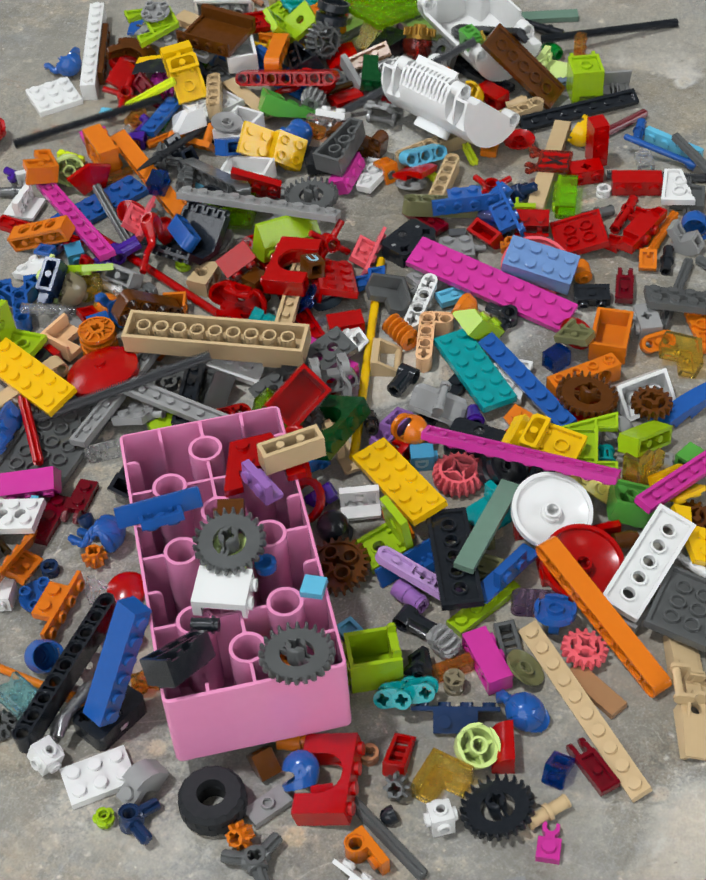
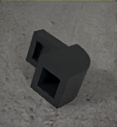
[163,132,199,160]

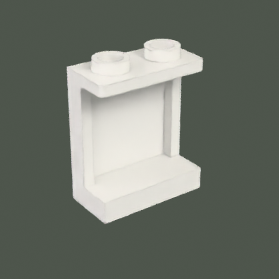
[190,565,258,618]

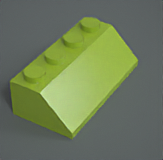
[252,215,321,263]

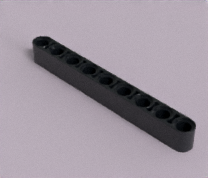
[12,593,116,753]

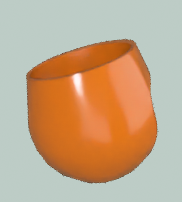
[390,413,427,444]

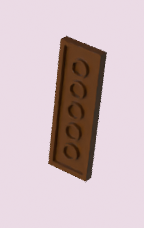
[481,23,566,110]

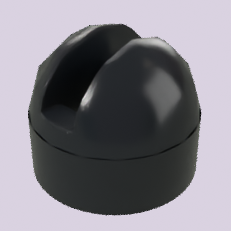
[380,805,399,826]

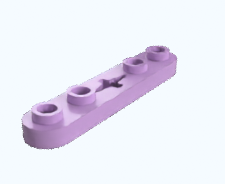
[375,546,463,610]

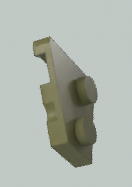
[554,318,596,347]

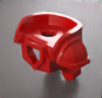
[208,279,267,319]

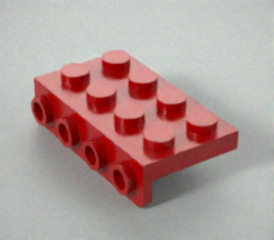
[310,258,359,303]

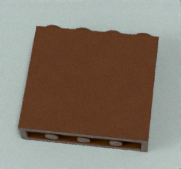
[176,3,256,58]

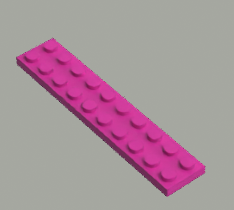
[405,236,578,333]

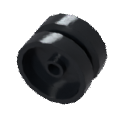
[315,0,350,27]
[477,455,529,486]

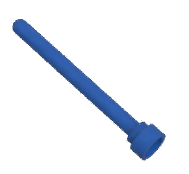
[624,134,696,171]

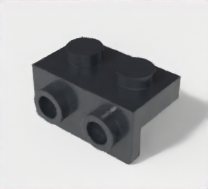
[573,284,611,308]

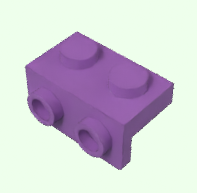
[241,459,284,506]

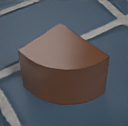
[246,745,282,782]

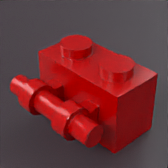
[515,209,549,237]

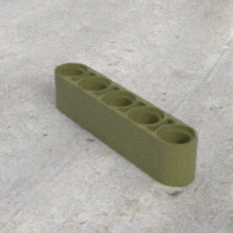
[402,194,482,218]

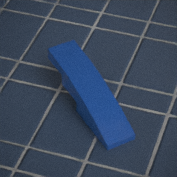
[646,382,706,427]

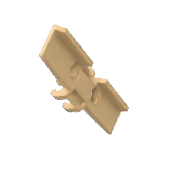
[663,635,706,761]

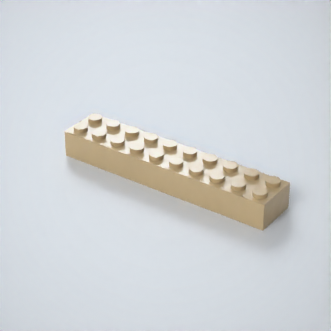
[121,310,311,366]

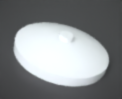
[511,472,593,546]

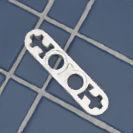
[404,273,438,331]

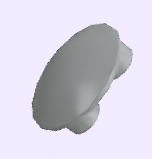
[141,0,170,22]
[395,178,428,191]

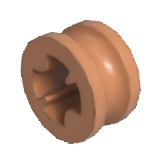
[361,743,379,766]

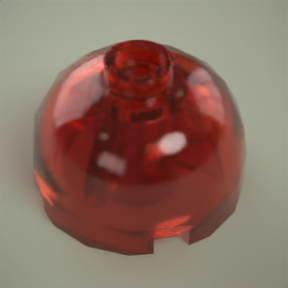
[403,38,433,60]

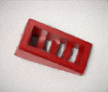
[382,733,416,776]

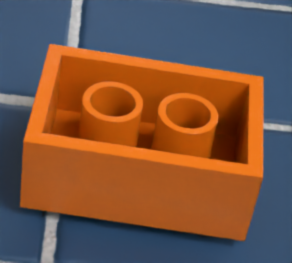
[82,123,123,178]

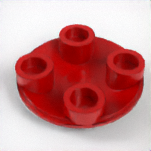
[107,571,145,602]

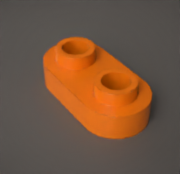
[639,330,676,354]

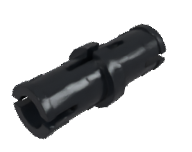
[660,245,674,276]
[364,410,379,436]

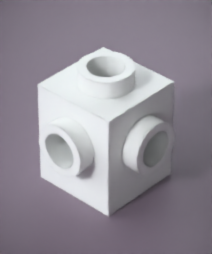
[342,327,369,355]
[26,735,65,777]
[423,798,459,838]

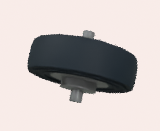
[311,295,343,311]

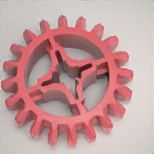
[432,451,483,499]

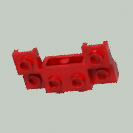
[604,206,667,254]

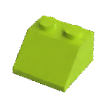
[452,309,505,341]

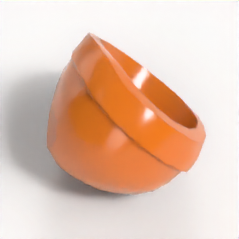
[451,292,478,321]

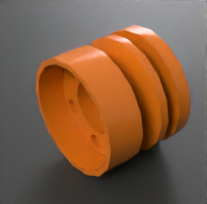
[77,316,119,356]

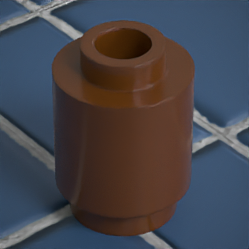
[611,530,639,552]

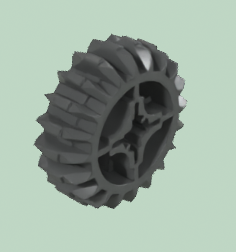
[304,21,343,61]

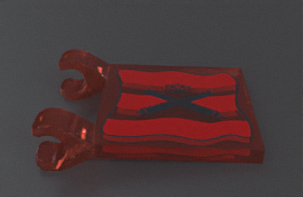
[524,146,573,174]

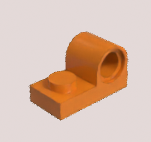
[344,825,390,876]

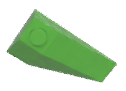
[258,87,321,119]

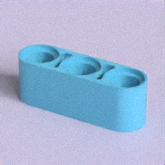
[399,143,447,167]

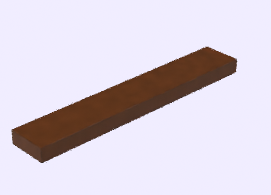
[97,23,111,85]

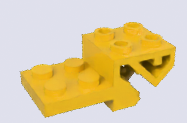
[159,40,206,105]
[236,121,308,172]
[501,413,588,459]

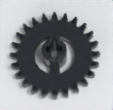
[459,773,536,841]

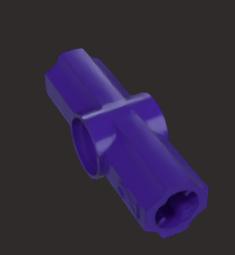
[94,235,143,273]

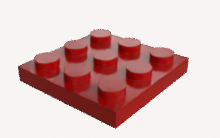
[550,208,610,255]

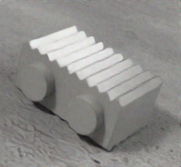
[101,262,144,290]

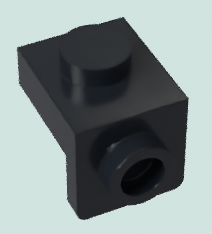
[403,645,433,678]

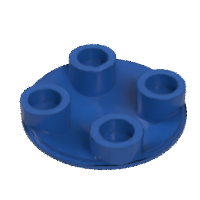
[19,576,52,612]

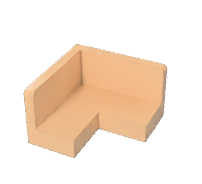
[40,313,82,362]

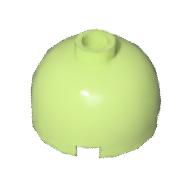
[56,153,84,187]
[453,722,501,770]

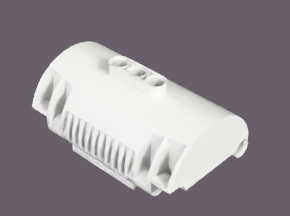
[417,0,542,81]
[381,55,520,148]

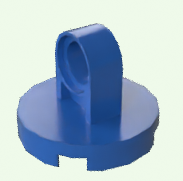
[534,593,577,635]

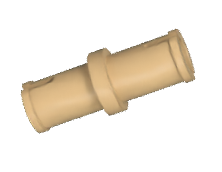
[527,794,572,831]

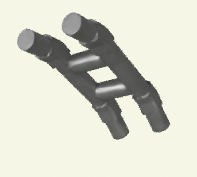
[49,679,93,741]

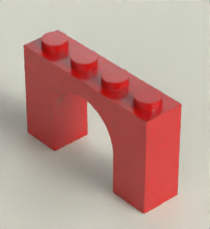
[260,236,323,297]
[291,732,365,826]

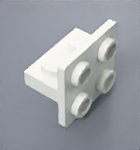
[3,183,46,221]
[339,484,381,521]

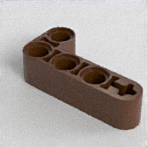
[326,122,389,159]
[111,289,184,326]

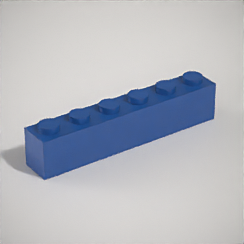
[83,596,152,727]

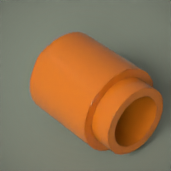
[574,259,592,284]

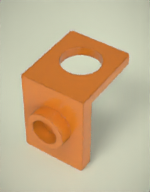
[373,157,399,185]
[162,291,188,314]

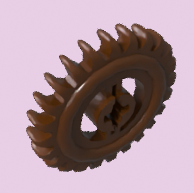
[556,370,619,418]

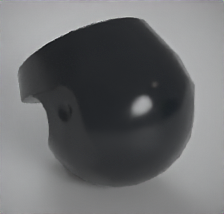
[316,510,353,543]

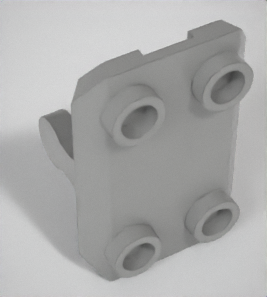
[363,100,403,126]
[408,380,468,427]

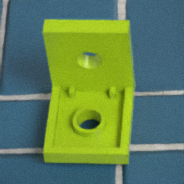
[263,0,316,43]
[0,299,48,357]
[357,495,414,574]

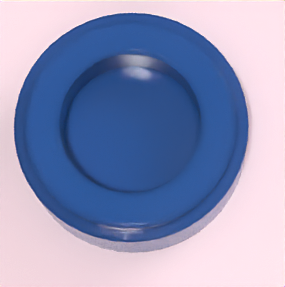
[254,554,277,576]

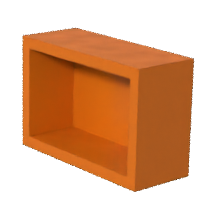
[588,307,634,365]

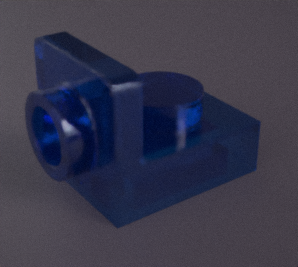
[541,750,575,790]

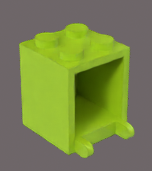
[566,51,605,103]
[341,622,404,694]

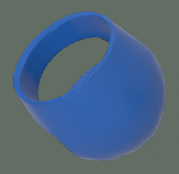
[681,210,706,240]
[24,639,64,674]
[282,750,320,792]

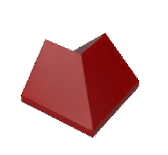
[67,163,111,196]

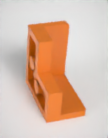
[22,149,59,185]

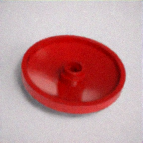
[67,346,140,398]
[541,524,625,602]

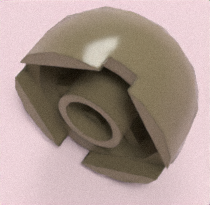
[57,271,89,307]

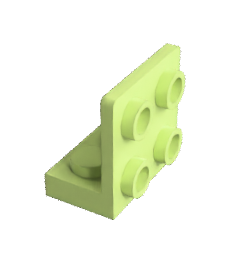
[536,45,567,78]

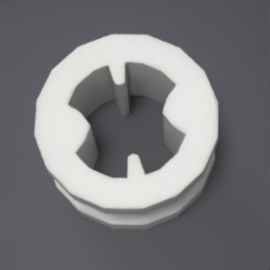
[596,183,611,199]

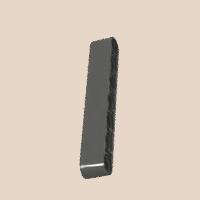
[176,158,251,196]

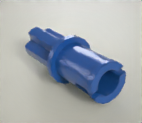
[633,118,647,139]

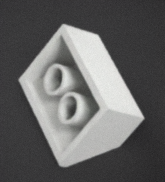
[610,368,676,421]

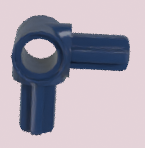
[510,182,538,203]
[118,798,161,845]

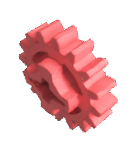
[560,628,609,671]

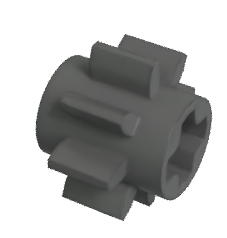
[383,770,413,802]

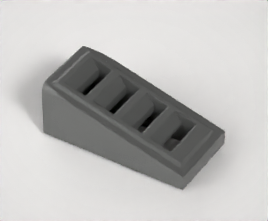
[493,619,522,663]

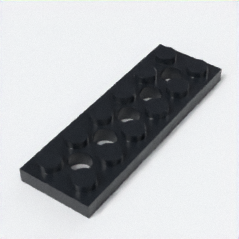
[426,507,484,611]

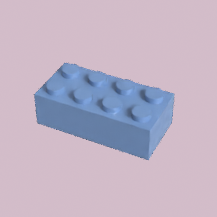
[501,235,580,295]

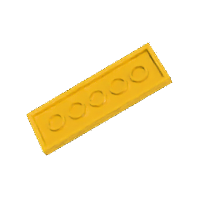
[0,337,78,417]
[351,437,448,526]

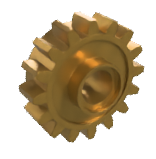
[403,24,436,42]

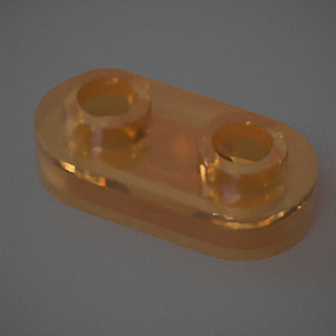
[124,108,147,131]
[305,121,327,140]

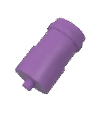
[390,578,429,614]

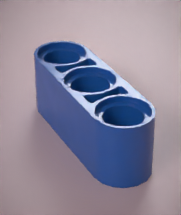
[167,214,201,253]

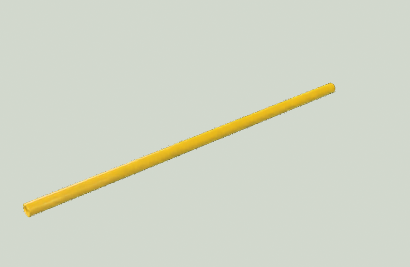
[349,257,385,461]

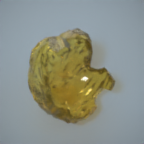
[82,273,104,303]

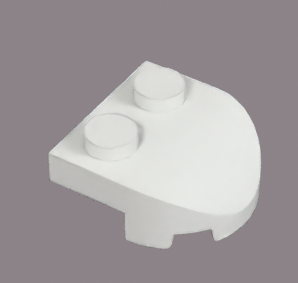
[315,105,351,123]
[12,254,45,280]

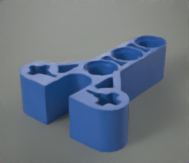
[0,274,39,332]

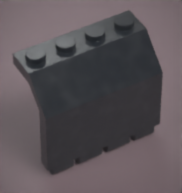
[152,201,231,266]

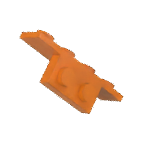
[0,530,43,586]
[31,570,85,640]

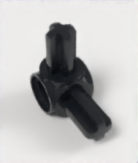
[485,302,518,337]

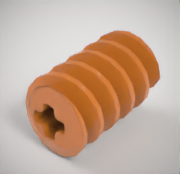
[382,313,418,351]

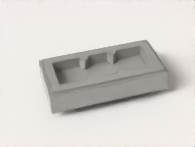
[245,784,293,829]

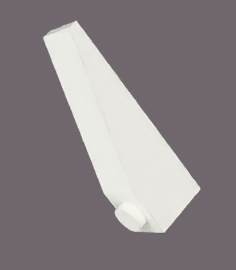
[172,104,207,135]

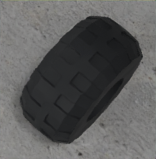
[178,766,248,837]

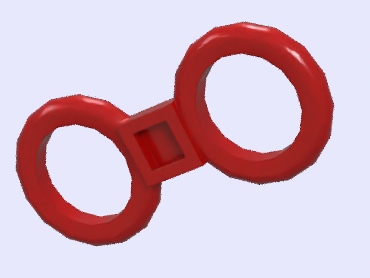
[285,424,326,523]

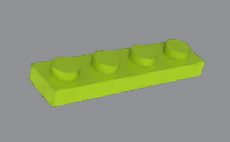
[446,580,521,638]

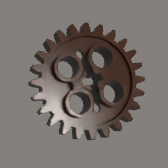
[316,536,372,597]

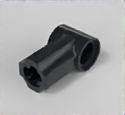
[387,363,420,398]
[392,604,437,640]

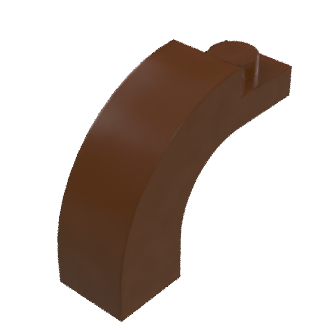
[106,37,157,60]

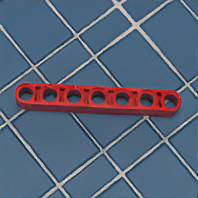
[235,69,340,86]

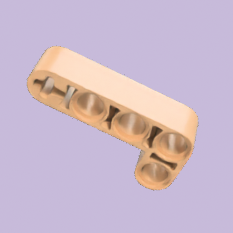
[415,311,454,373]

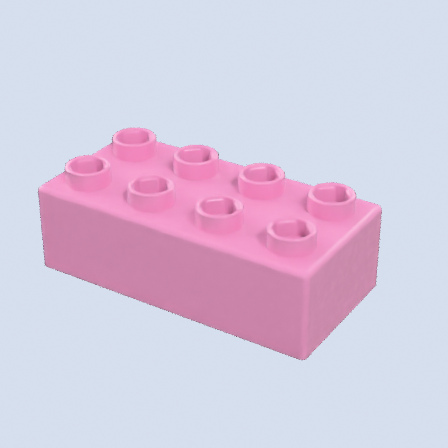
[120,406,352,761]

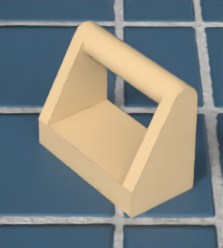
[370,338,403,377]

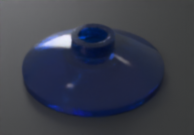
[297,284,317,314]

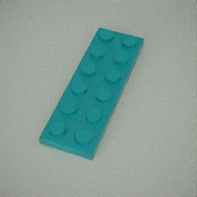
[434,329,517,413]

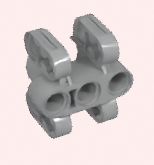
[308,352,358,411]

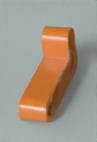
[264,33,290,81]

